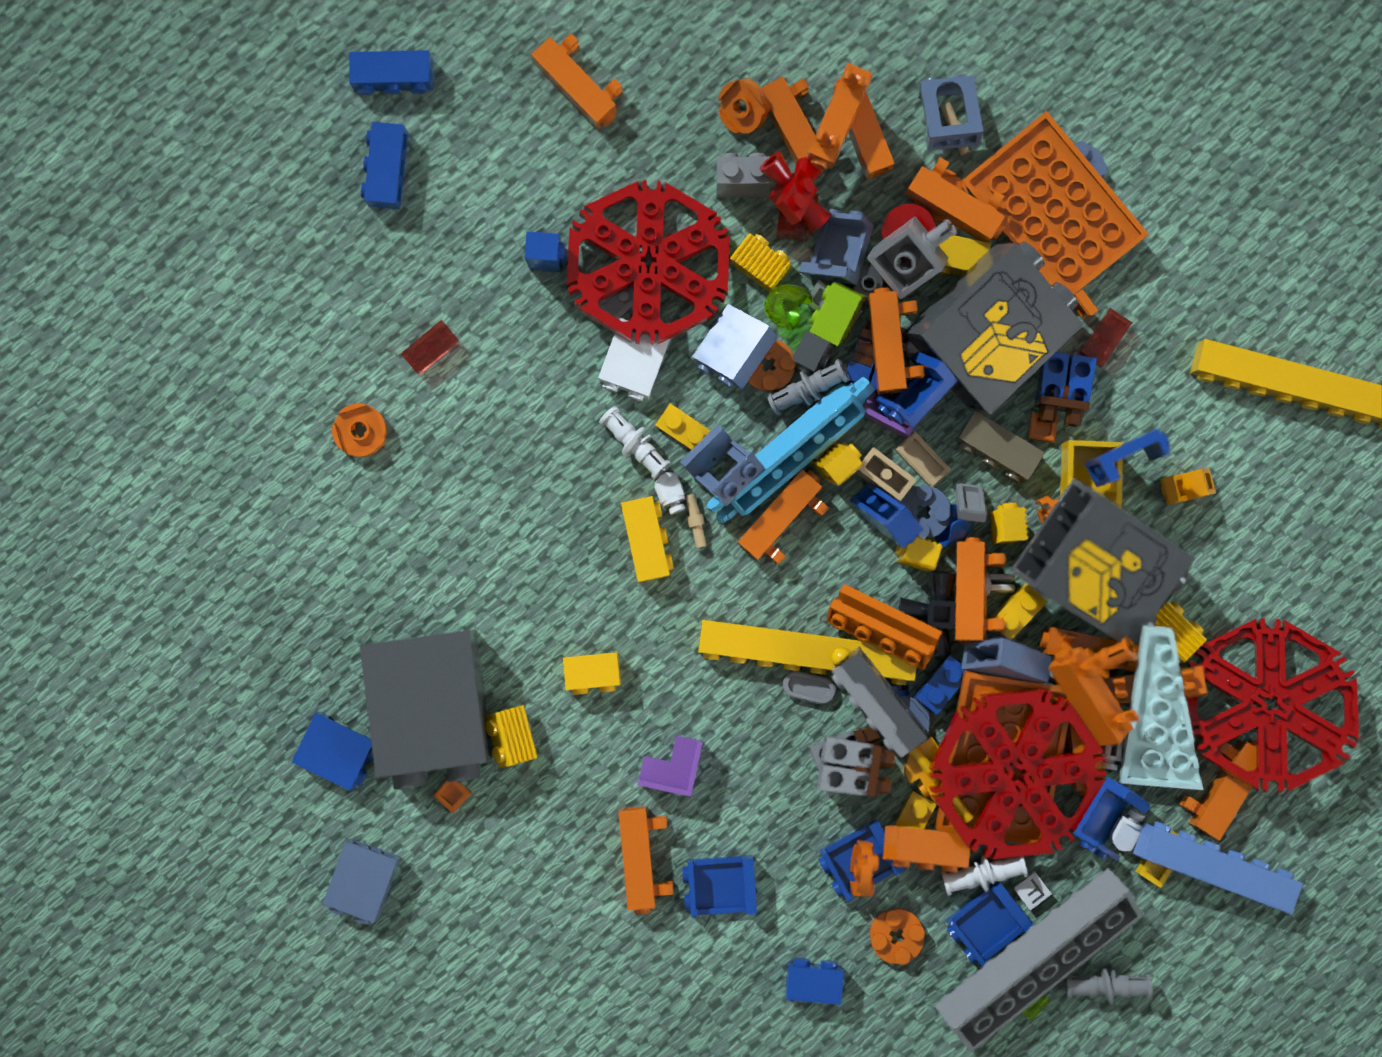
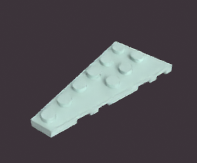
[1119,626,1203,790]

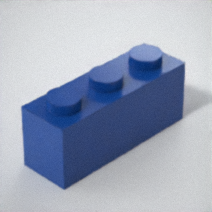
[349,50,433,95]
[361,122,408,210]
[850,482,923,548]

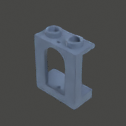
[918,75,984,151]
[680,424,765,506]

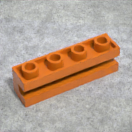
[826,584,942,670]

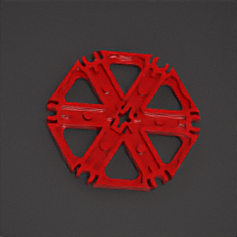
[566,180,730,345]
[1185,618,1359,793]
[929,688,1106,859]

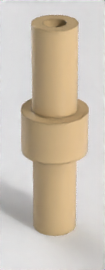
[941,102,971,156]
[685,494,707,548]

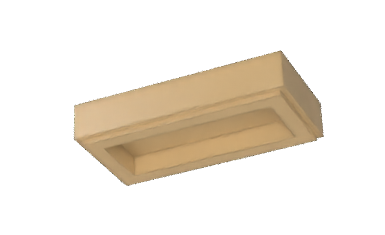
[895,431,952,487]

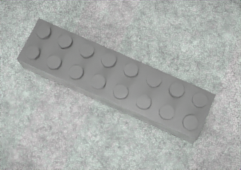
[935,868,1143,1052]

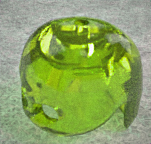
[764,284,813,330]

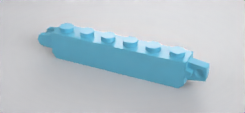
[707,377,875,523]

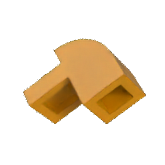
[1160,468,1216,505]
[903,736,940,801]

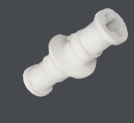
[599,406,671,480]
[942,856,1028,896]

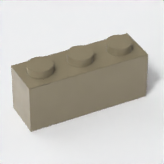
[955,410,1045,483]

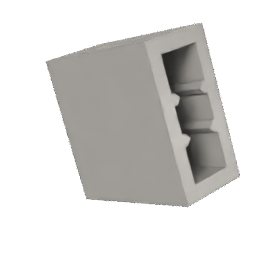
[716,153,772,198]

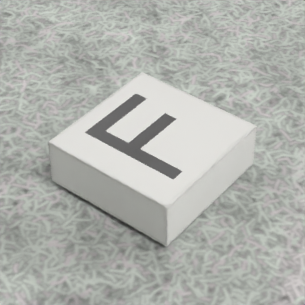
[1012,871,1051,910]

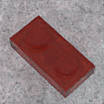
[1079,308,1132,368]
[401,319,460,375]

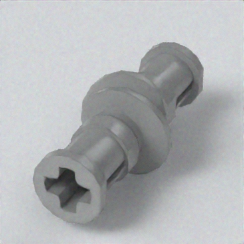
[767,359,850,415]
[1065,968,1153,1005]

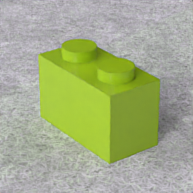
[809,282,867,346]

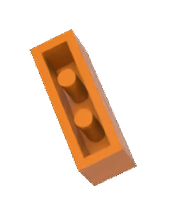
[883,826,970,873]

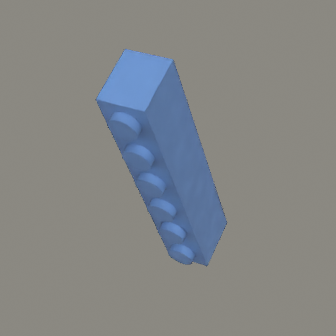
[1133,821,1303,914]

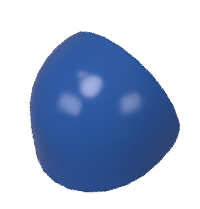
[935,504,975,547]

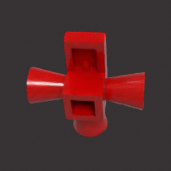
[759,152,831,231]

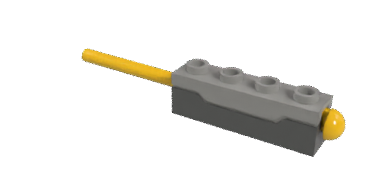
[831,646,973,823]

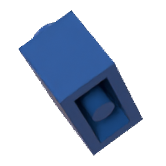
[524,232,568,272]
[912,655,964,715]
[785,957,844,1005]

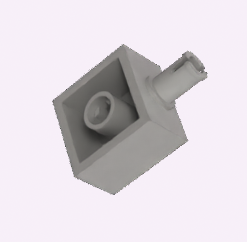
[867,216,957,300]

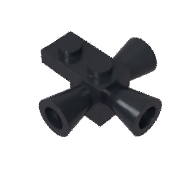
[899,571,957,655]

